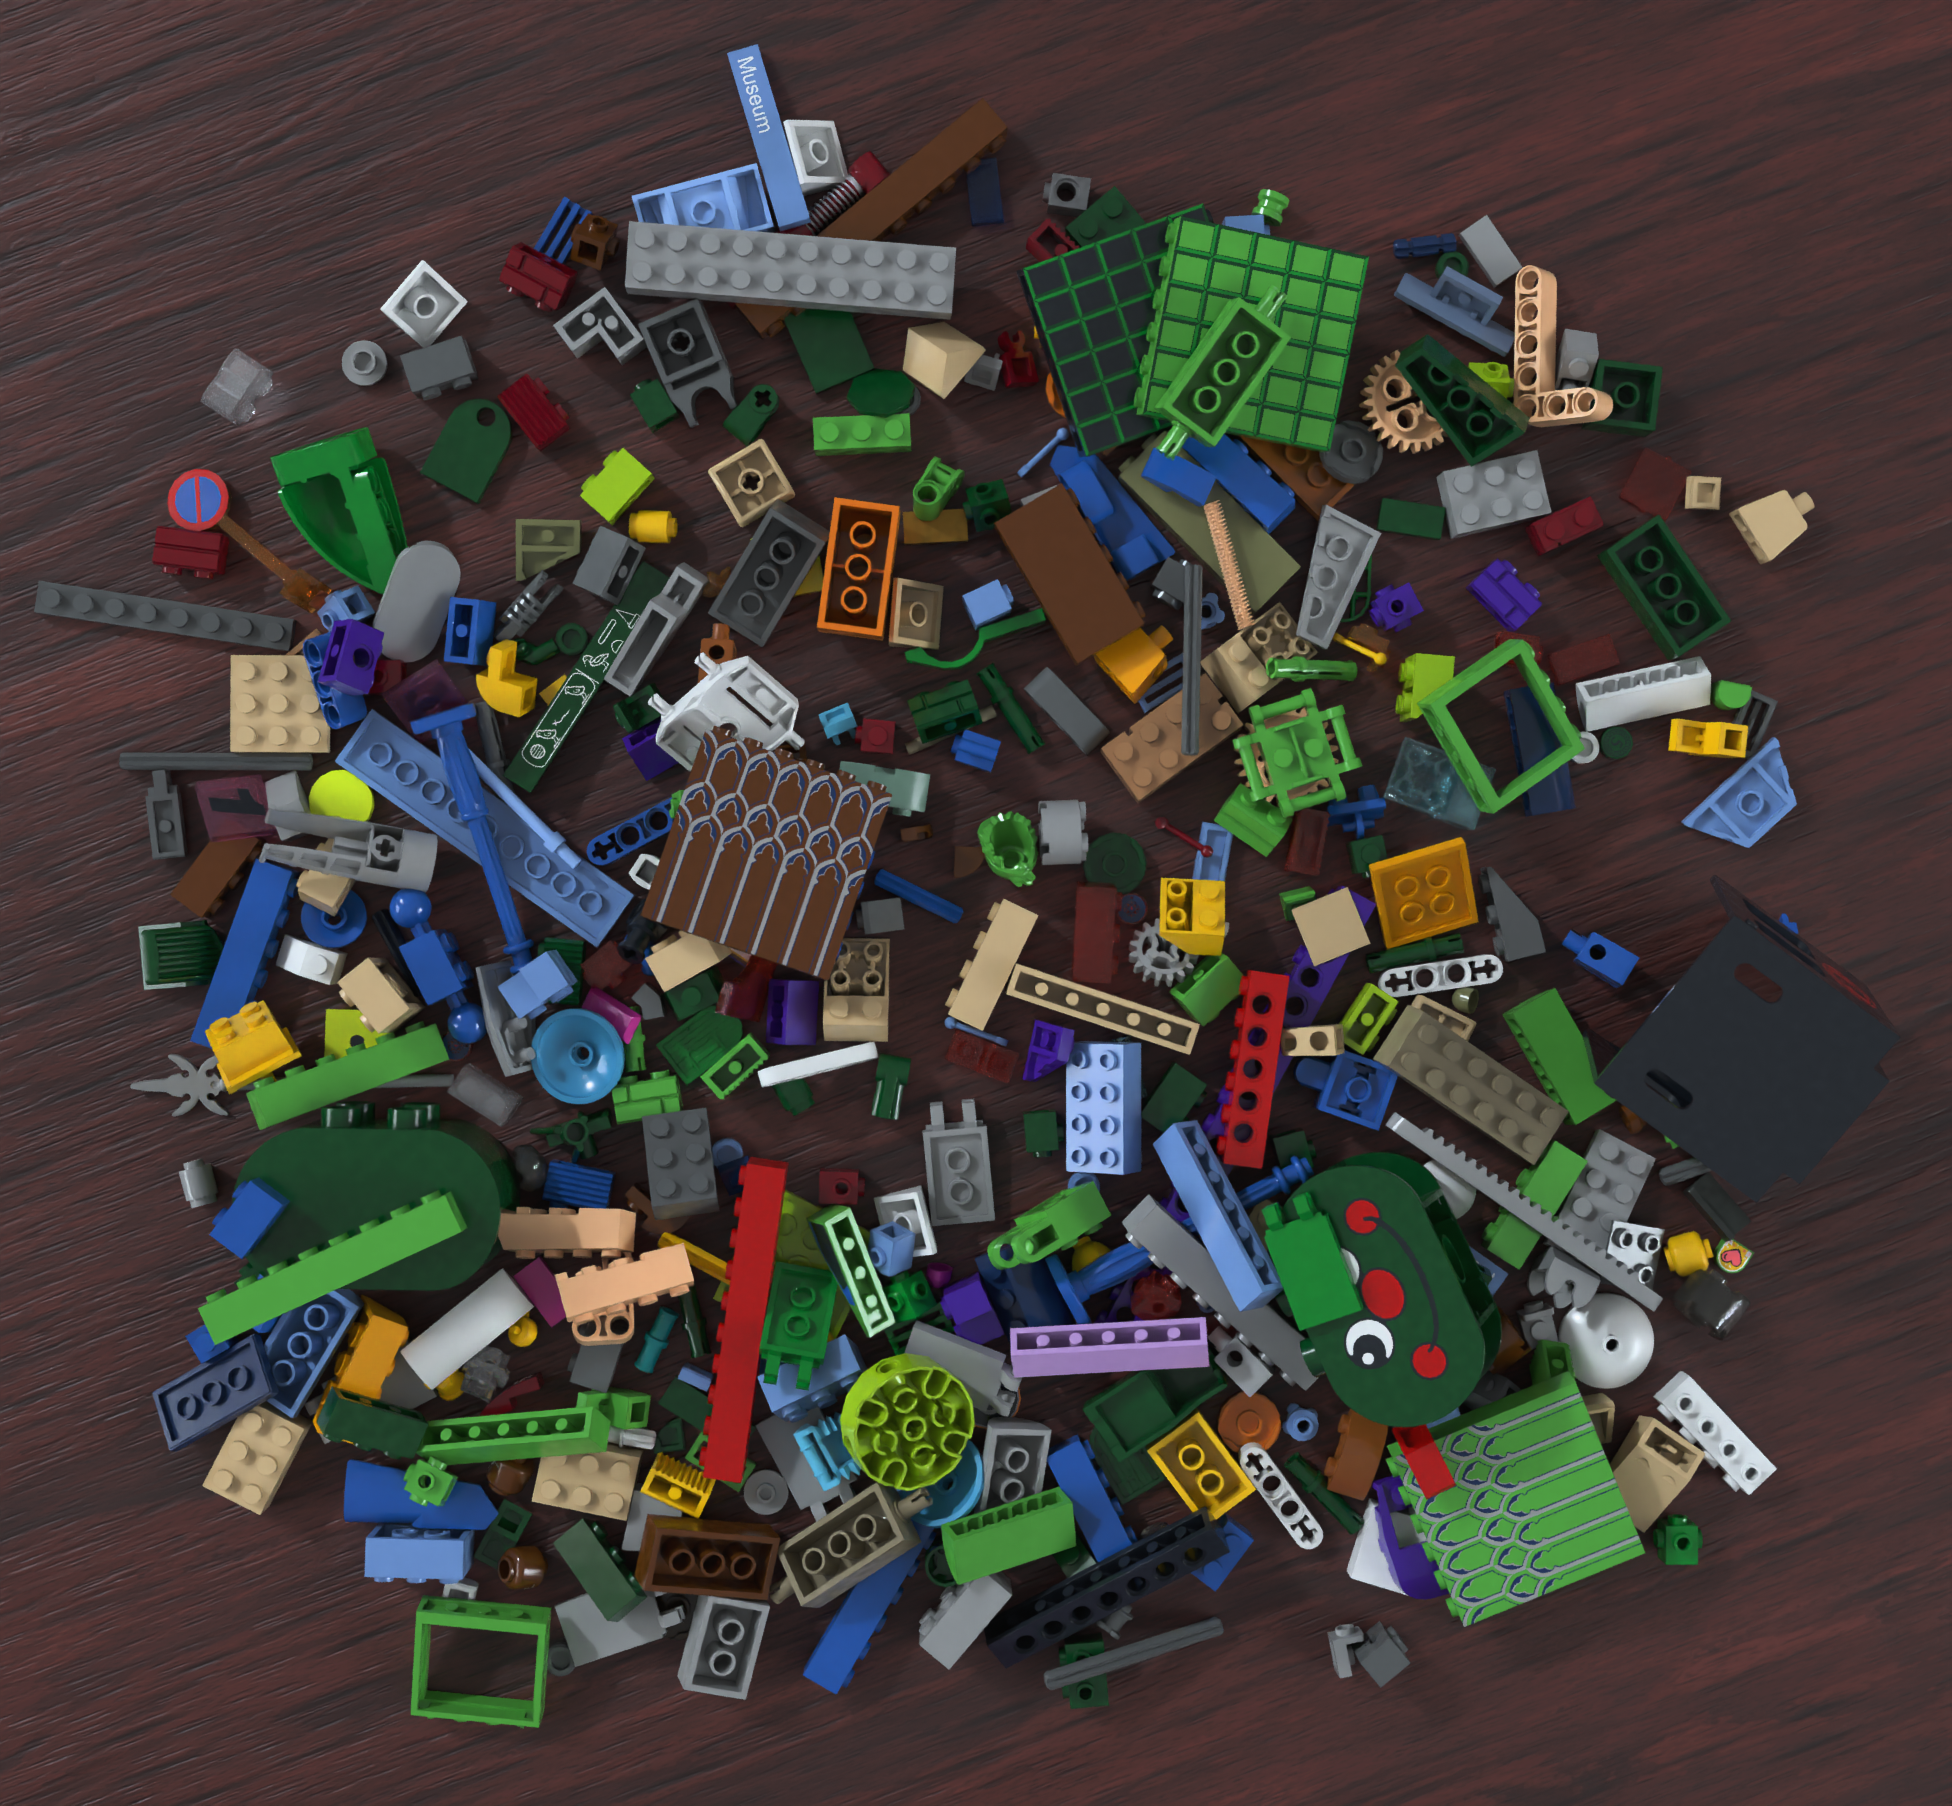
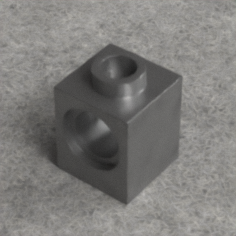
[1042,173,1091,217]

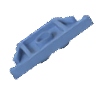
[1681,737,1797,848]

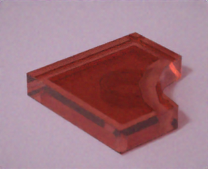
[715,955,777,1022]

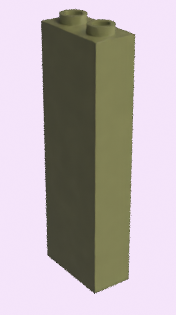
[1117,430,1301,615]

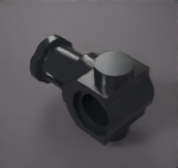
[617,898,669,964]

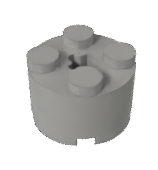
[1038,799,1088,865]

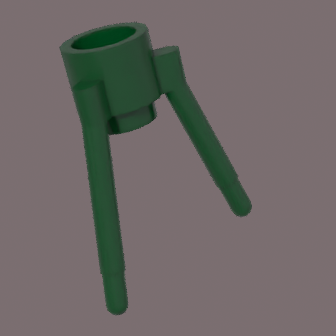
[530,1111,589,1163]

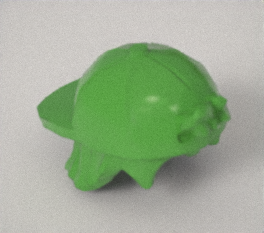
[977,811,1038,887]

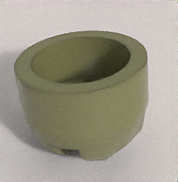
[1452,987,1479,1014]

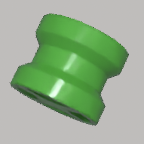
[1251,189,1290,227]

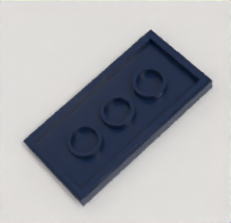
[152,1334,279,1452]

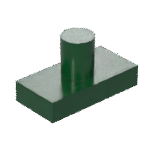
[546,1108,613,1159]

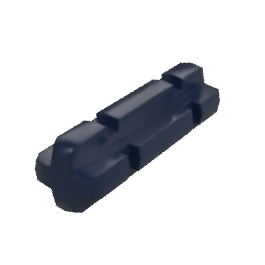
[1393,233,1456,259]

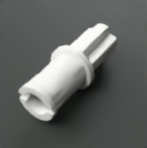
[608,1425,656,1450]

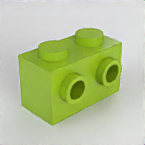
[580,448,655,526]
[1339,983,1399,1055]

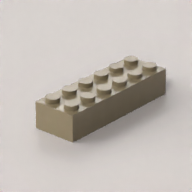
[1373,1005,1569,1165]

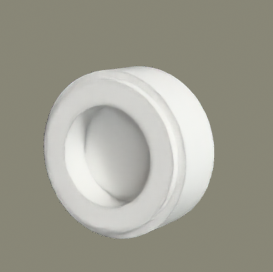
[1570,732,1599,764]

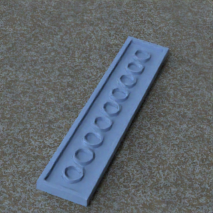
[335,709,636,947]

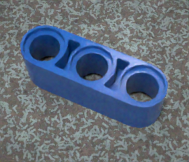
[303,631,367,729]

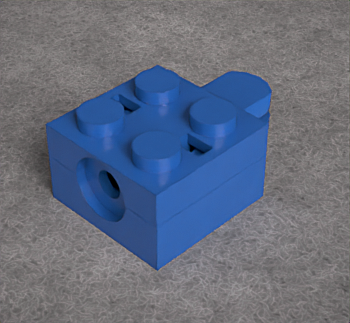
[1293,1051,1398,1131]

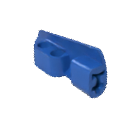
[1050,445,1175,581]
[344,1459,499,1530]

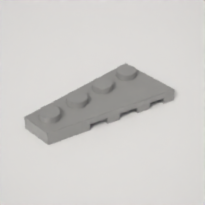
[1296,505,1381,649]

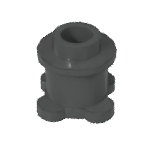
[1095,1604,1133,1640]

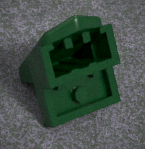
[138,920,224,990]

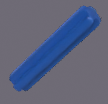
[874,869,963,923]

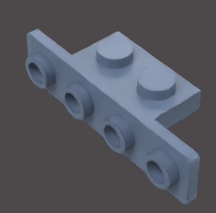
[1394,266,1515,357]

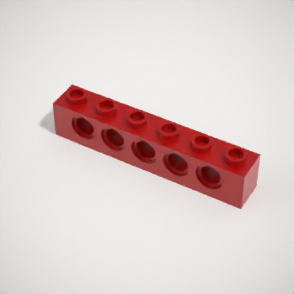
[1216,970,1290,1169]

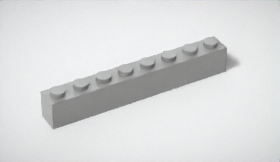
[1122,1194,1319,1391]

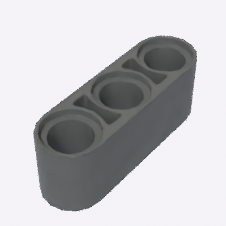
[1023,667,1110,756]

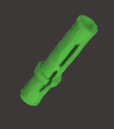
[1266,656,1358,682]

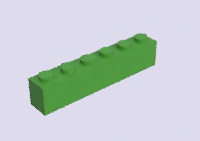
[246,1021,449,1130]
[416,1406,611,1465]

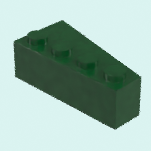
[1395,334,1530,467]

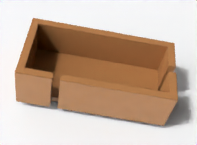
[1100,673,1243,803]

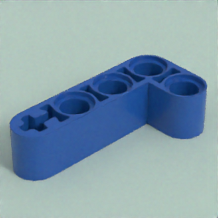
[587,797,674,866]

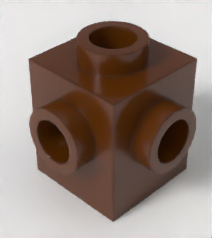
[570,214,620,271]

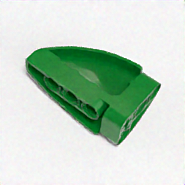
[270,427,408,594]

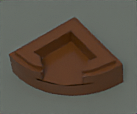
[900,825,934,842]
[954,846,985,878]

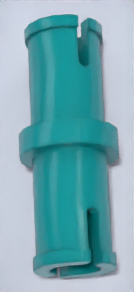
[634,1306,679,1373]

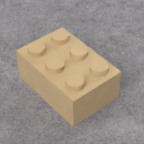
[337,957,426,1034]
[202,1401,313,1515]
[532,1443,644,1521]

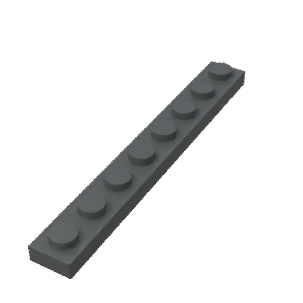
[34,581,297,652]

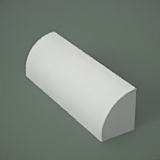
[1576,656,1711,732]
[400,1268,534,1390]

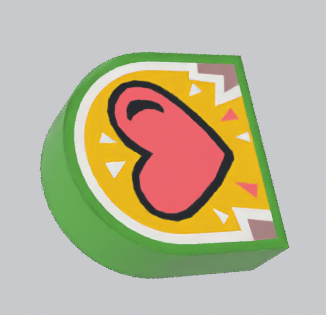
[1714,1239,1754,1273]

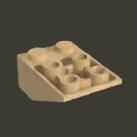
[1201,602,1318,713]
[823,938,890,1042]
[1610,1415,1706,1533]

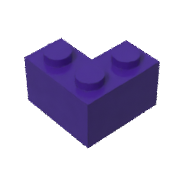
[940,1271,1005,1345]

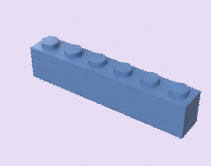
[1153,1120,1283,1312]

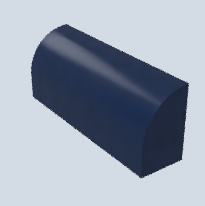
[1504,682,1576,817]

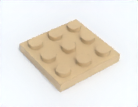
[230,655,330,753]

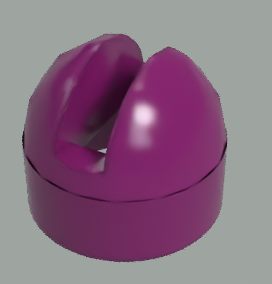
[926,1262,953,1288]

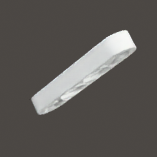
[1378,954,1503,997]
[758,1042,878,1087]
[1238,1442,1323,1549]

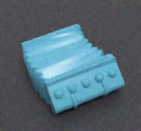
[793,1412,861,1491]

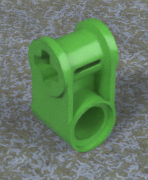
[913,456,965,521]

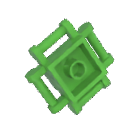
[1232,688,1362,819]

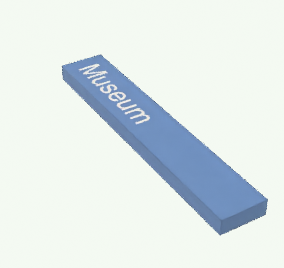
[727,44,811,231]

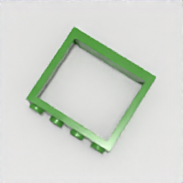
[1417,639,1585,814]
[411,1595,552,1728]

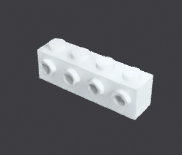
[1653,1371,1777,1495]

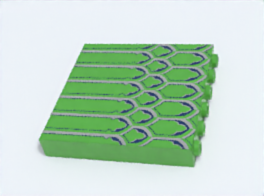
[1386,1371,1645,1627]

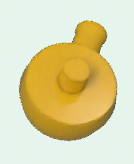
[508,1311,537,1347]

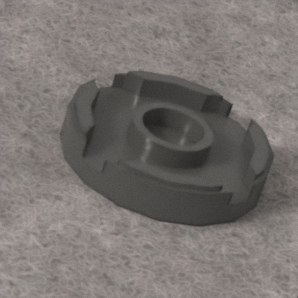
[1319,420,1383,484]

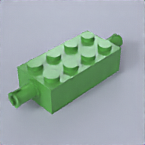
[1154,285,1291,461]

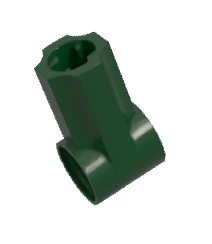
[871,1053,911,1120]

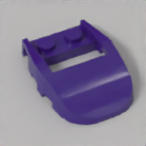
[1372,1476,1449,1599]

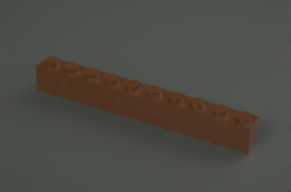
[735,98,1008,340]

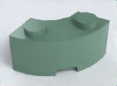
[839,761,931,817]

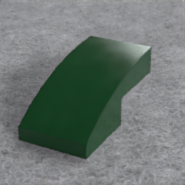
[473,1499,532,1569]

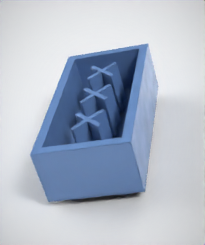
[1066,1041,1141,1175]

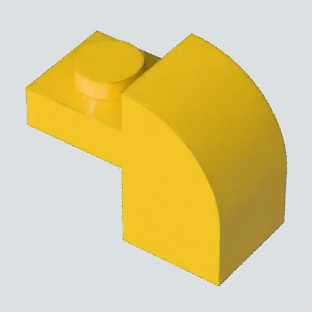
[476,639,537,717]
[1668,719,1748,758]

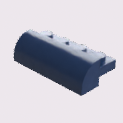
[975,1245,1076,1346]

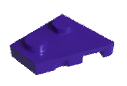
[1022,1019,1075,1082]

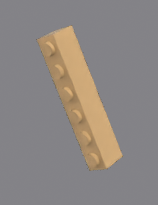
[1005,963,1200,1055]

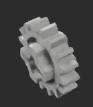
[1128,918,1198,987]

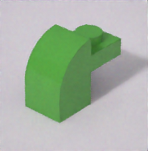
[576,1387,651,1430]

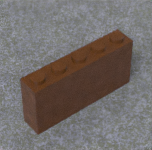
[994,483,1146,666]

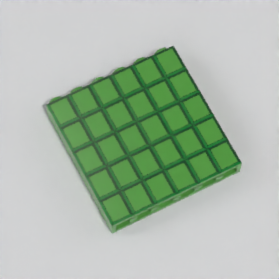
[1134,216,1369,452]

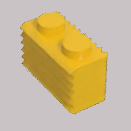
[640,1452,716,1519]

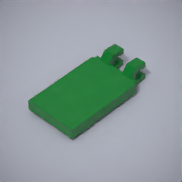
[1262,1191,1364,1331]
[759,1261,838,1391]

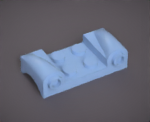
[632,163,775,233]

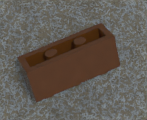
[170,817,267,918]

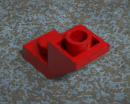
[1391,1424,1456,1500]

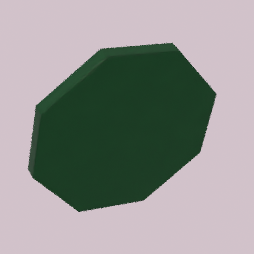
[847,368,915,418]

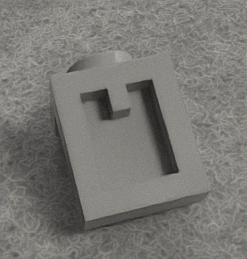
[1516,1300,1559,1349]
[1327,1624,1365,1678]

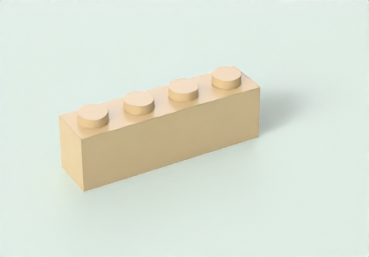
[945,899,1039,1031]

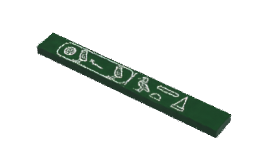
[503,561,670,794]

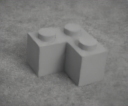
[553,287,647,365]

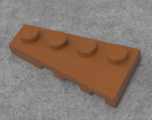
[1231,434,1355,521]

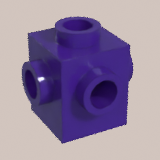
[1369,582,1424,633]

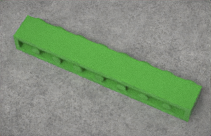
[198,1190,467,1345]

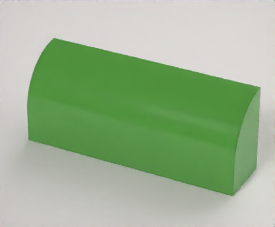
[1502,988,1616,1125]
[941,1487,1077,1585]

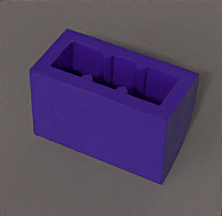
[622,716,679,781]
[766,979,819,1045]

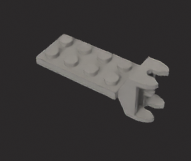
[1527,1129,1656,1308]

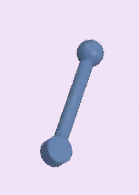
[1017,428,1069,478]
[944,1016,1009,1046]

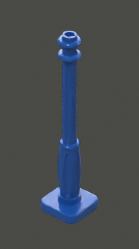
[410,703,536,974]
[1045,1156,1314,1324]

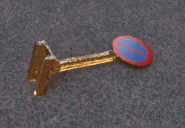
[167,469,332,614]

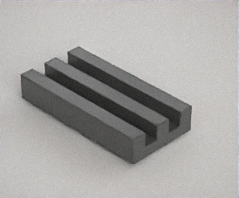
[1732,690,1778,759]

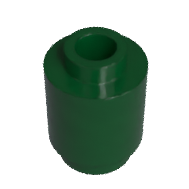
[771,1078,815,1116]

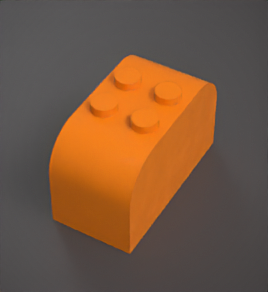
[817,497,900,641]

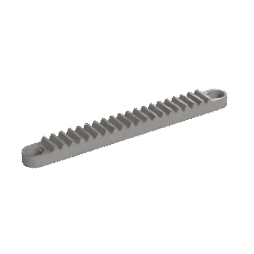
[1386,1112,1663,1312]

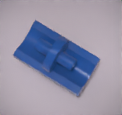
[1325,785,1386,840]

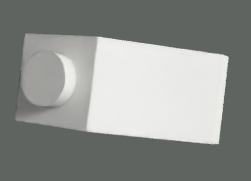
[276,934,348,985]

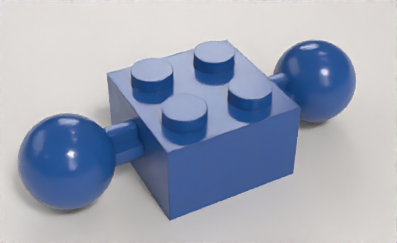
[390,889,487,1044]

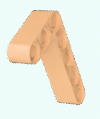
[1513,265,1613,427]

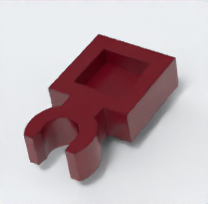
[998,331,1039,388]

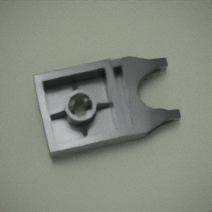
[638,299,738,428]

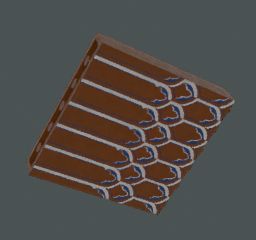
[640,726,892,981]

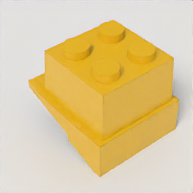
[205,1000,302,1094]

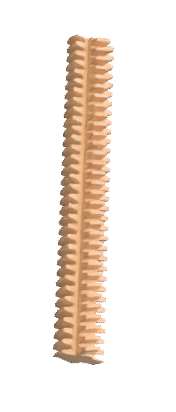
[1204,500,1255,630]

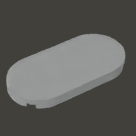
[372,541,461,662]

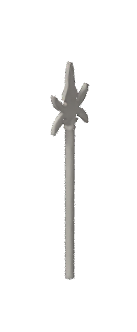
[130,1053,454,1117]

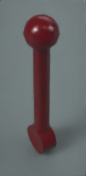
[1155,817,1213,858]

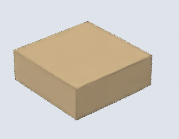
[1685,476,1721,510]

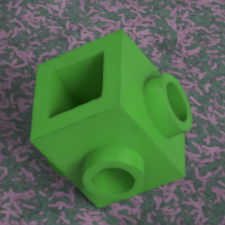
[403,1456,459,1507]

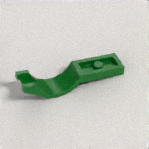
[904,608,1046,671]

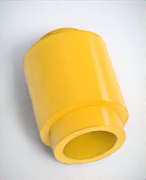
[629,510,678,543]

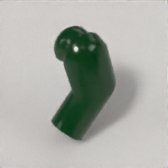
[513,638,560,665]

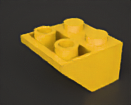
[1159,878,1225,956]

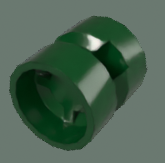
[925,1535,957,1587]

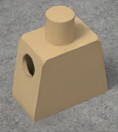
[1729,489,1814,565]

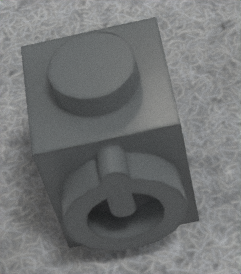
[1150,557,1192,611]

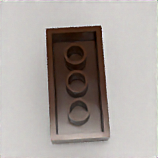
[634,1514,780,1600]

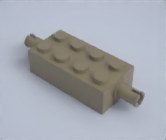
[769,1482,933,1608]

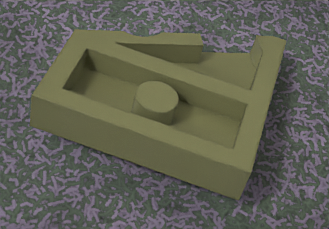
[516,519,582,581]

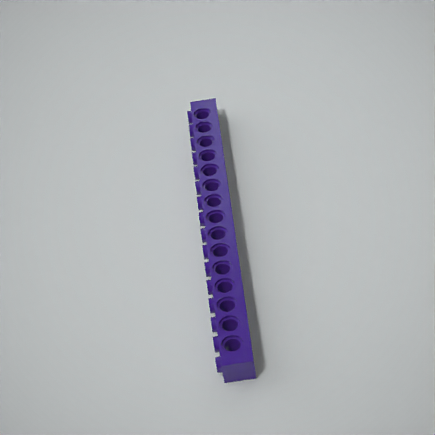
[1093,886,1376,1324]

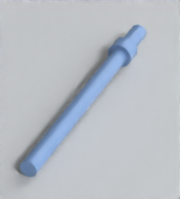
[469,749,582,869]

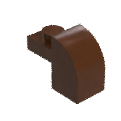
[625,1182,692,1234]

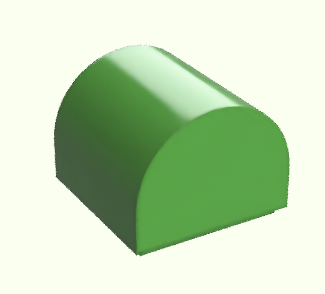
[1710,680,1752,710]

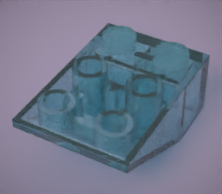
[1383,737,1496,831]

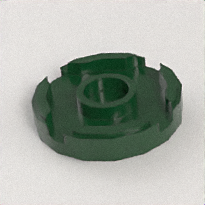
[1083,832,1147,896]

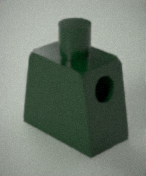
[663,967,732,1022]

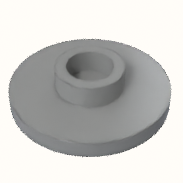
[342,340,388,386]
[744,1469,789,1515]

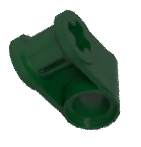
[722,384,779,447]

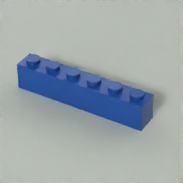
[190,859,300,1049]
[803,1519,936,1694]

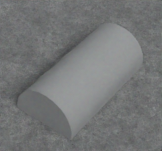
[974,1417,1051,1514]

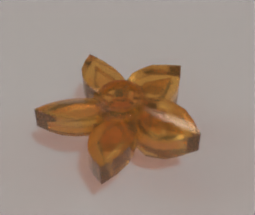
[702,567,731,598]

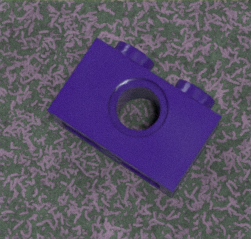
[318,619,384,696]

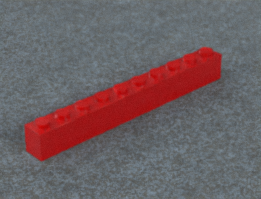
[699,1157,789,1483]

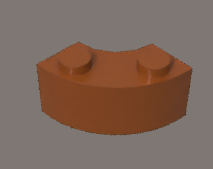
[1324,1409,1389,1501]

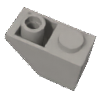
[1555,329,1599,406]

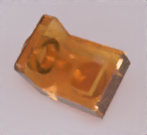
[1346,624,1391,673]

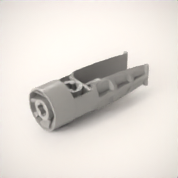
[259,804,438,893]

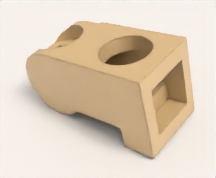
[1281,1024,1345,1056]

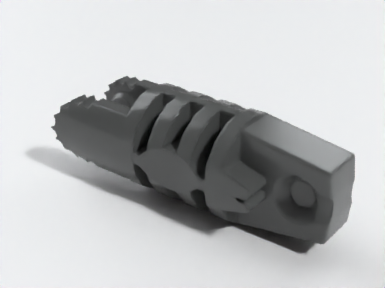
[493,570,564,642]

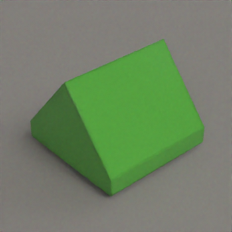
[1279,886,1316,921]

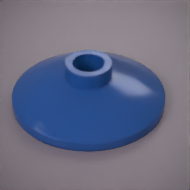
[301,890,367,948]

